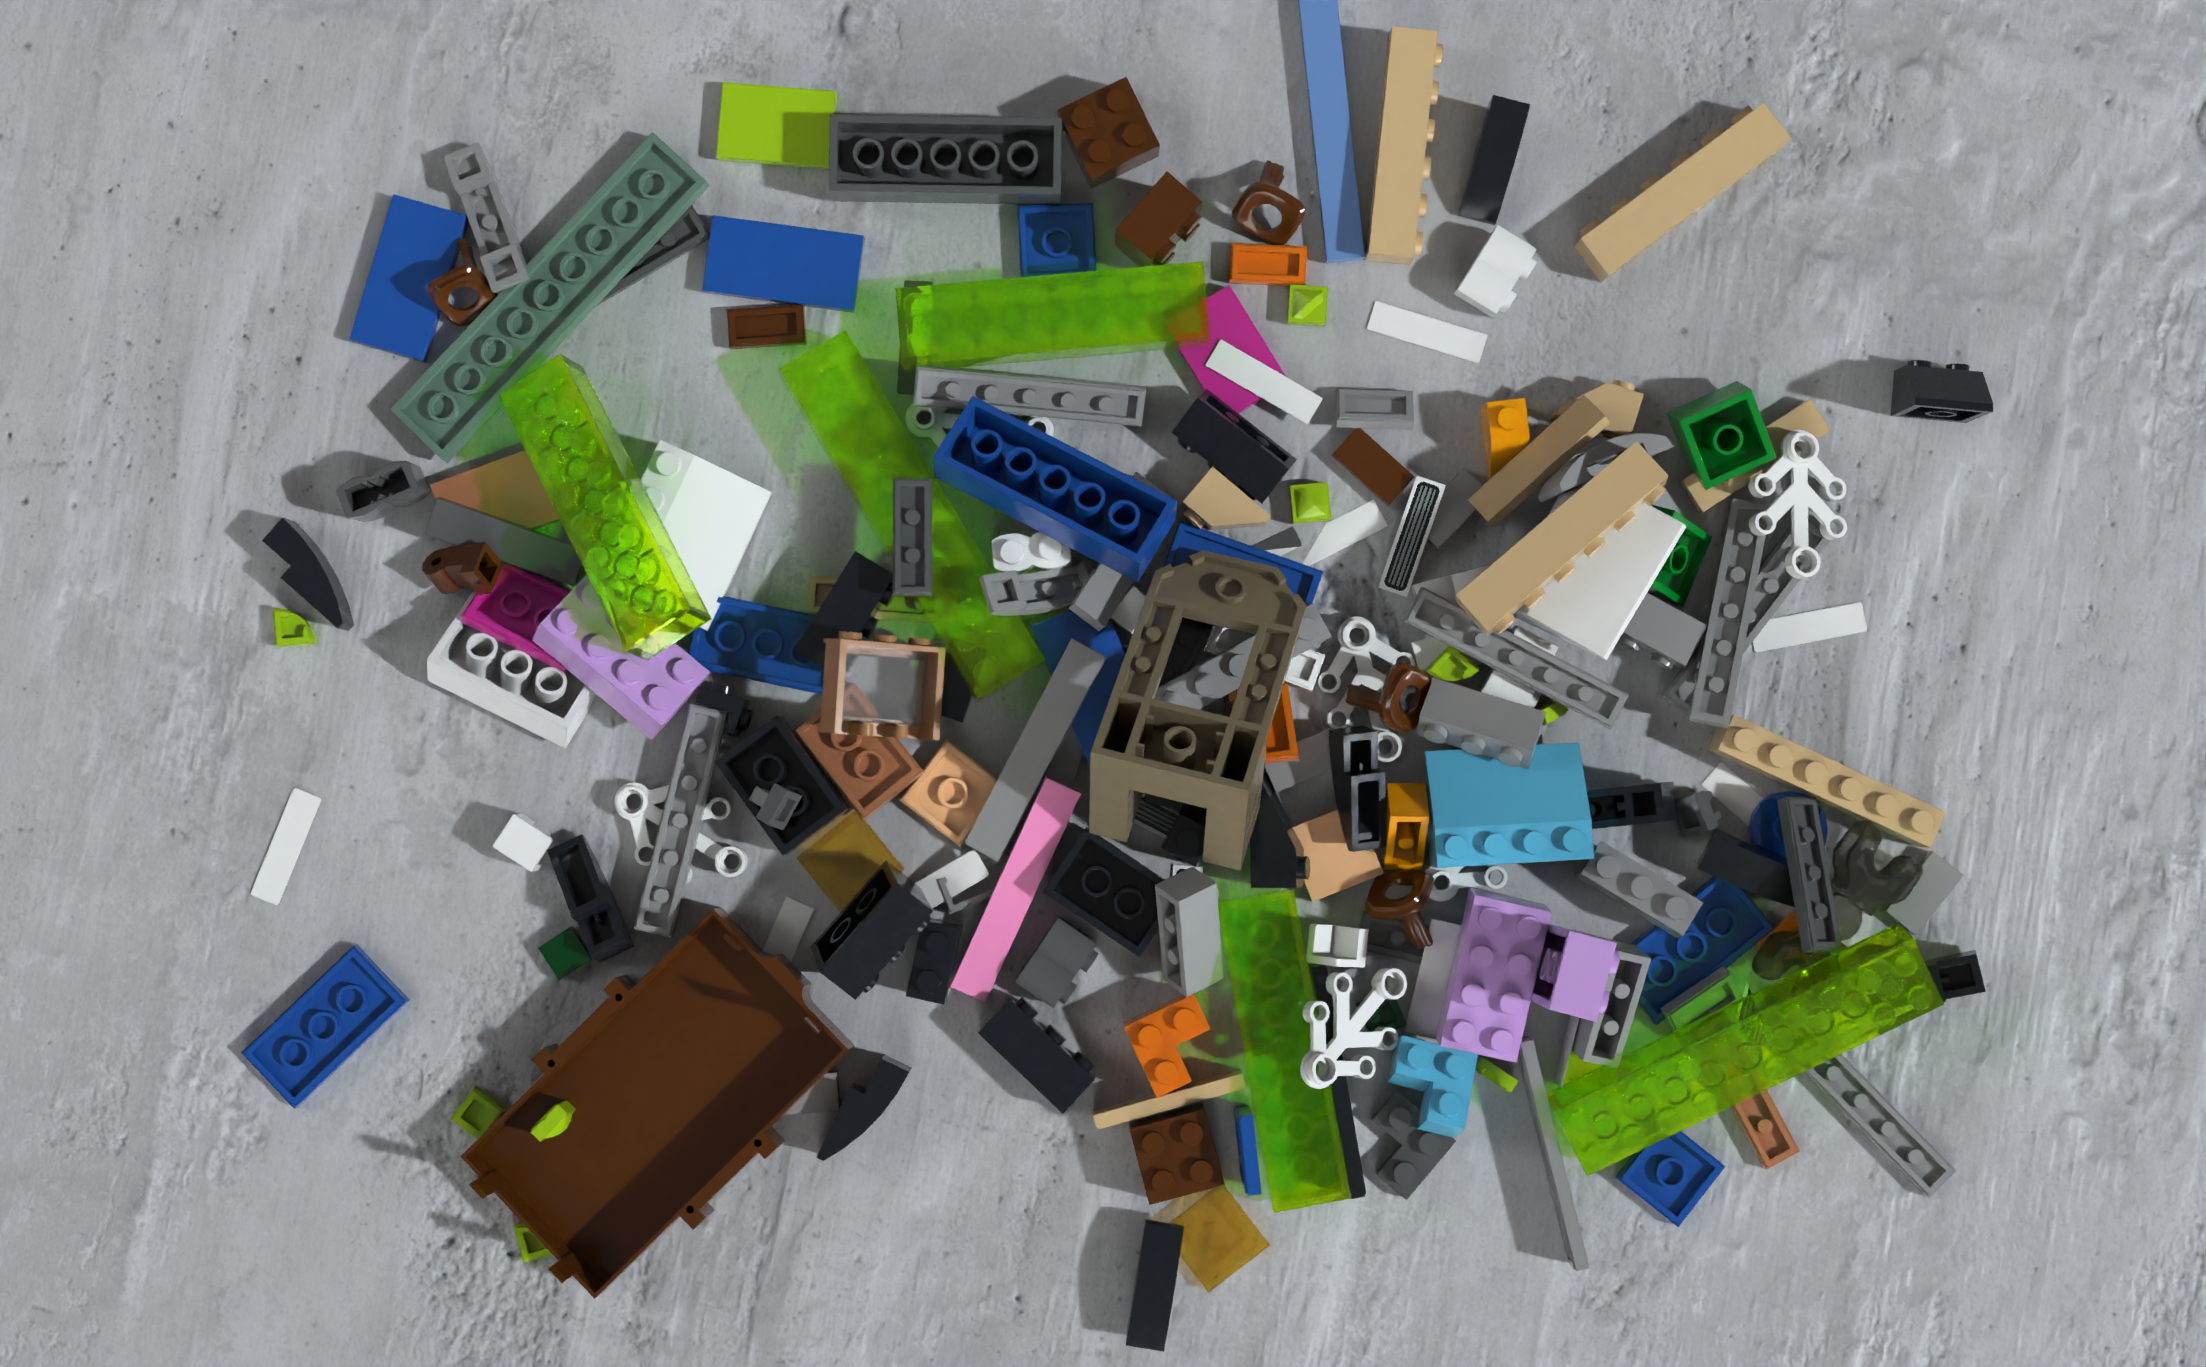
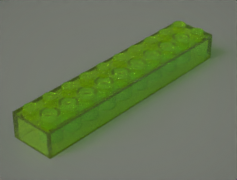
[779,330,1045,703]
[1547,923,1944,1176]

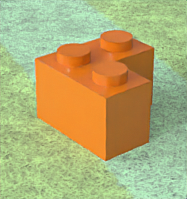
[1123,994,1211,1098]

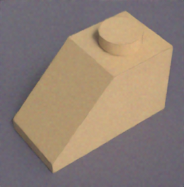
[1550,380,1644,439]
[1181,466,1271,530]

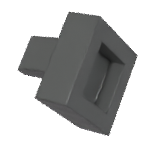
[749,783,802,830]
[1675,790,1721,838]

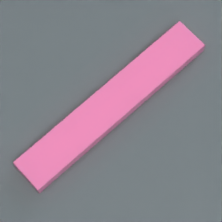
[950,776,1081,1002]

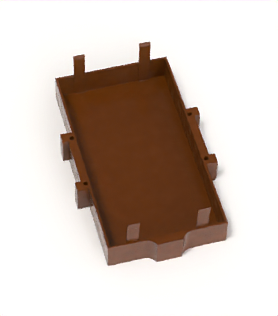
[460,908,855,1299]

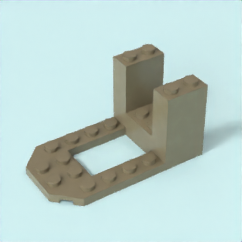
[1089,550,1306,871]

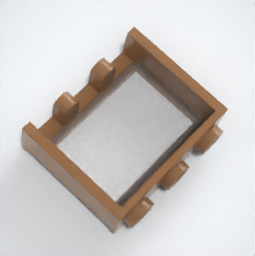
[817,631,946,740]

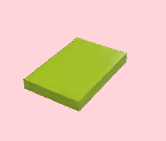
[716,82,838,169]

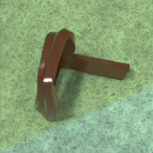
[1232,160,1305,245]
[428,238,498,326]
[1345,663,1431,734]
[1365,870,1434,949]

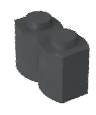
[336,461,430,522]
[1015,915,1099,1008]

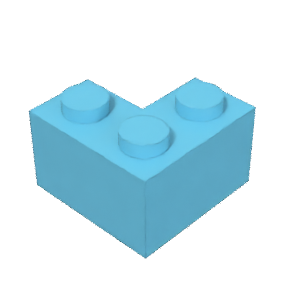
[1387,1035,1478,1138]

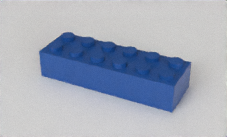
[933,396,1178,583]

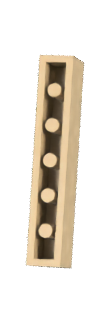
[1364,26,1443,265]
[1574,103,1792,282]
[1456,441,1669,636]
[1707,714,1946,848]

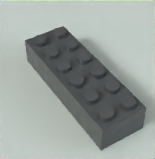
[829,114,1062,205]

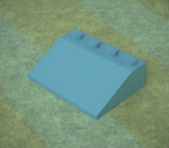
[1424,742,1594,868]

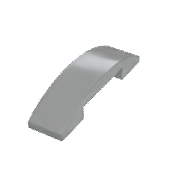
[443,142,529,293]
[1538,433,1677,503]
[979,559,1098,616]

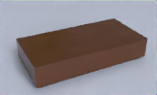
[727,304,807,349]
[1331,428,1415,506]

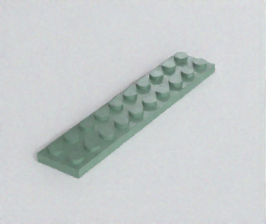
[390,132,710,463]

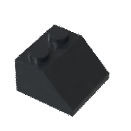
[1891,360,1993,423]

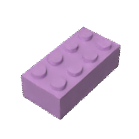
[532,571,710,740]
[1435,888,1552,1063]
[1531,924,1619,1022]

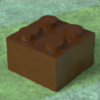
[1057,77,1160,189]
[1115,171,1202,275]
[1129,1103,1225,1205]

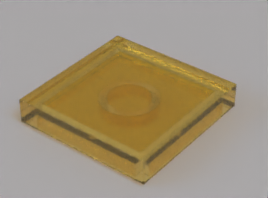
[796,810,905,912]
[1169,1185,1270,1293]

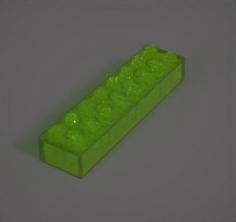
[895,262,1210,372]
[499,354,712,660]
[1218,888,1351,1213]

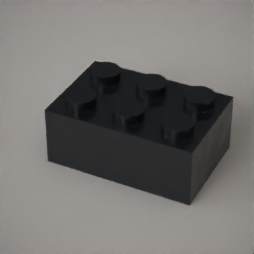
[714,715,850,856]
[1043,826,1165,957]
[811,860,933,1000]

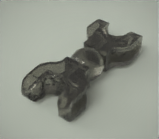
[1752,821,1923,1014]

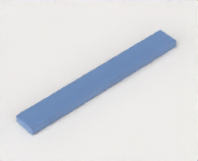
[1298,0,1365,264]

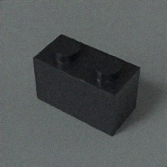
[906,919,963,1005]

